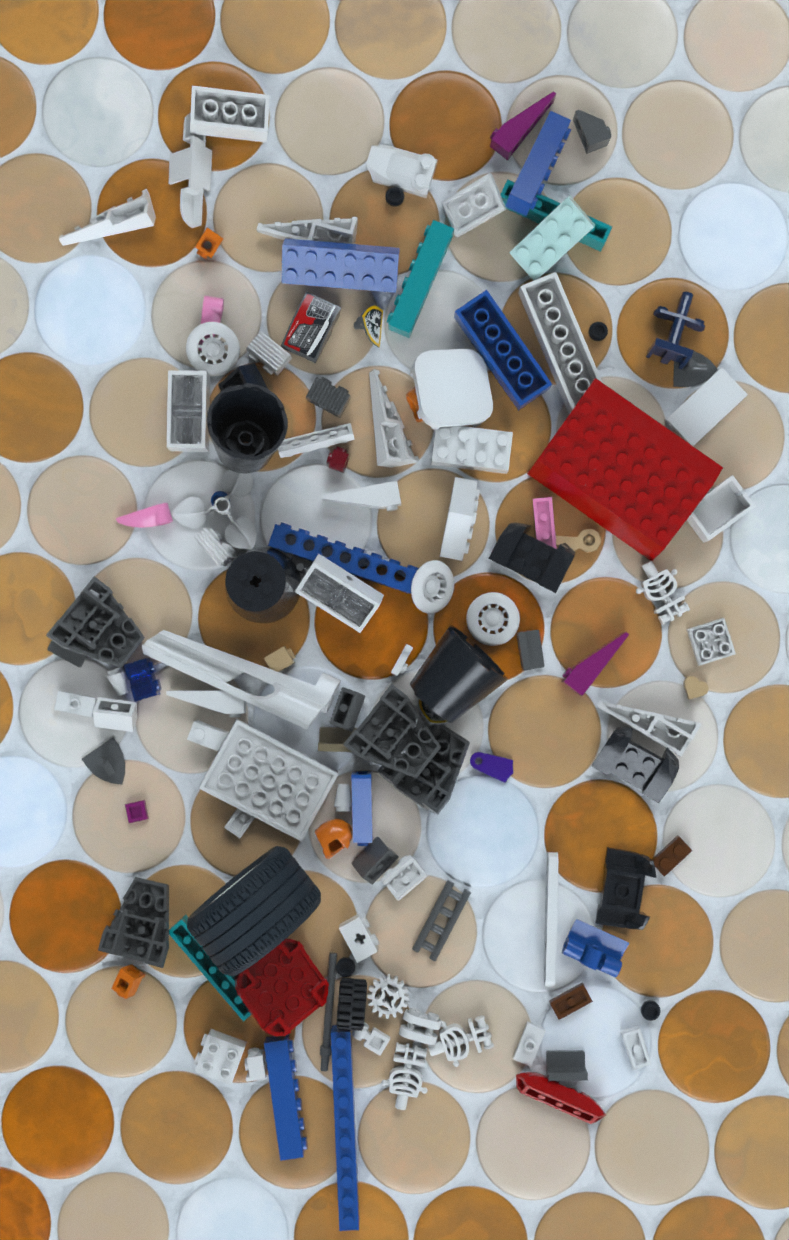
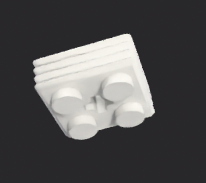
[194,528,236,566]

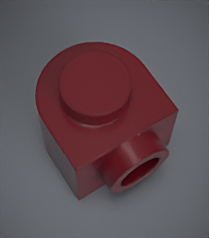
[326,446,350,473]

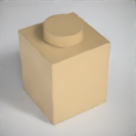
[264,646,296,672]

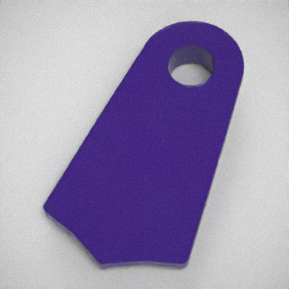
[470,752,514,783]

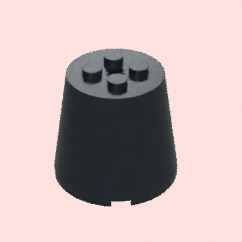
[207,383,288,474]
[225,547,301,624]
[410,625,508,723]

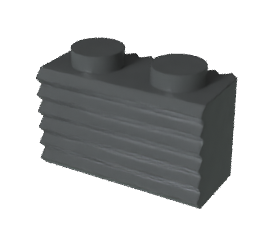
[306,377,351,418]
[329,687,365,732]

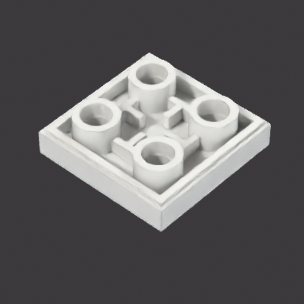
[686,618,736,666]

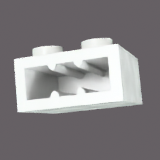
[194,1029,247,1085]

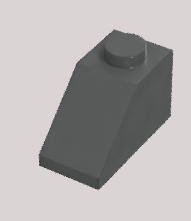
[573,110,611,154]

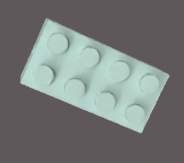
[509,195,595,281]

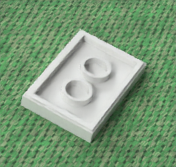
[441,173,506,238]

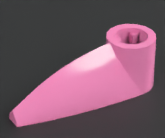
[198,296,224,351]
[116,503,173,528]

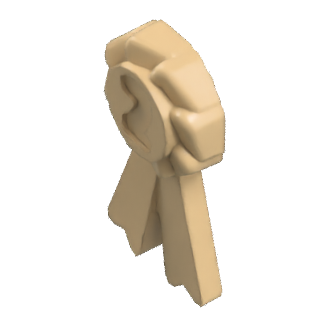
[556,529,601,553]

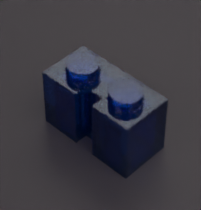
[124,658,162,702]

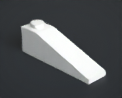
[321,481,401,511]
[166,690,246,717]
[187,720,229,751]

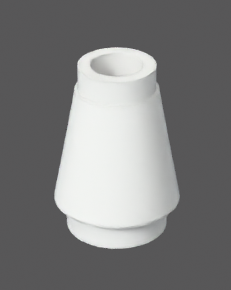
[107,667,128,696]
[334,784,352,812]

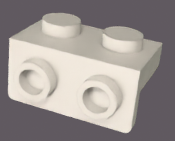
[380,855,428,901]

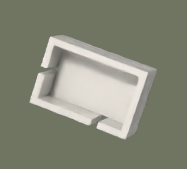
[687,475,756,543]

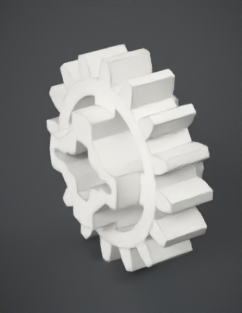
[367,974,409,1019]

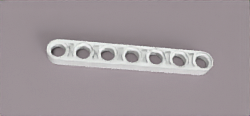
[543,852,559,987]

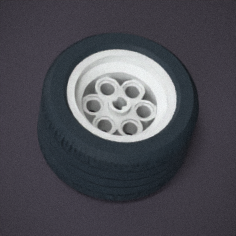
[187,846,321,976]

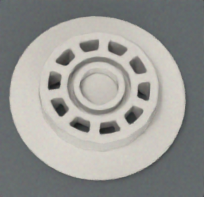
[186,322,240,376]
[411,560,454,614]
[466,592,520,646]

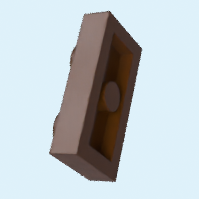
[652,835,692,877]
[549,983,593,1020]

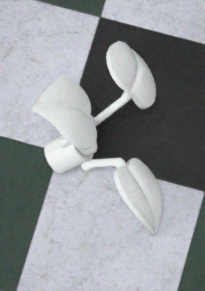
[171,469,256,550]

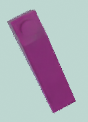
[490,91,556,161]
[562,632,629,696]

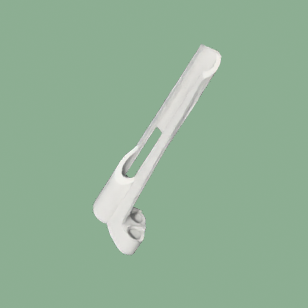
[142,630,341,729]

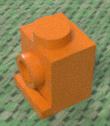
[195,228,224,259]
[111,964,146,999]

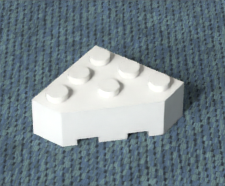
[440,477,480,561]

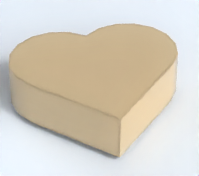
[683,676,709,700]

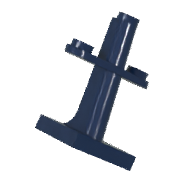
[646,292,705,370]

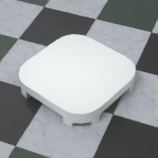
[410,349,493,430]

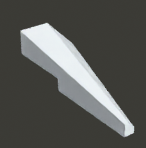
[59,189,156,246]
[257,217,358,244]
[369,369,419,468]
[597,701,701,757]

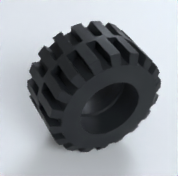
[336,978,367,1031]

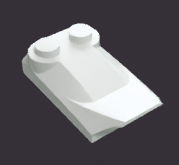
[366,144,438,198]

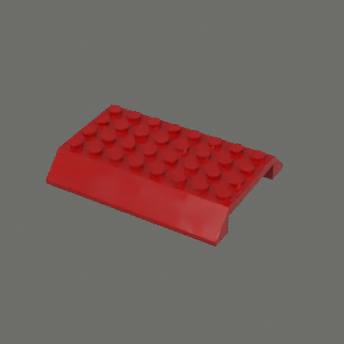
[527,378,723,561]

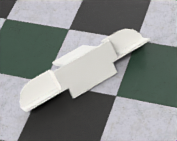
[168,113,212,228]

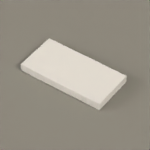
[665,367,748,446]

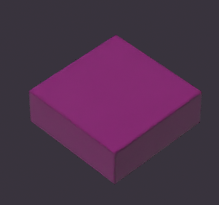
[125,800,149,823]

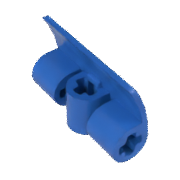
[562,919,629,978]

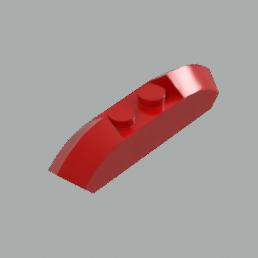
[516,1072,606,1124]

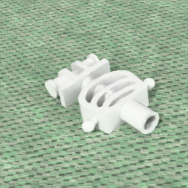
[636,561,690,625]
[428,1015,494,1067]
[381,1042,428,1110]

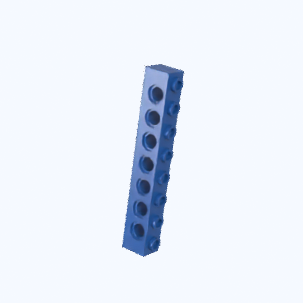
[268,522,419,594]

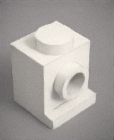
[245,1048,268,1082]

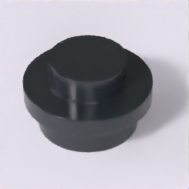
[385,187,404,207]
[588,322,608,341]
[336,957,355,977]
[641,1000,661,1021]

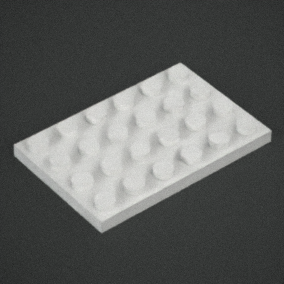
[199,719,339,842]

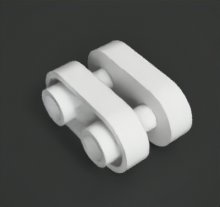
[399,1007,442,1045]

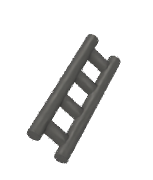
[412,880,471,961]

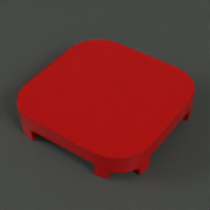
[235,939,329,1037]

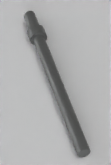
[320,952,337,1071]

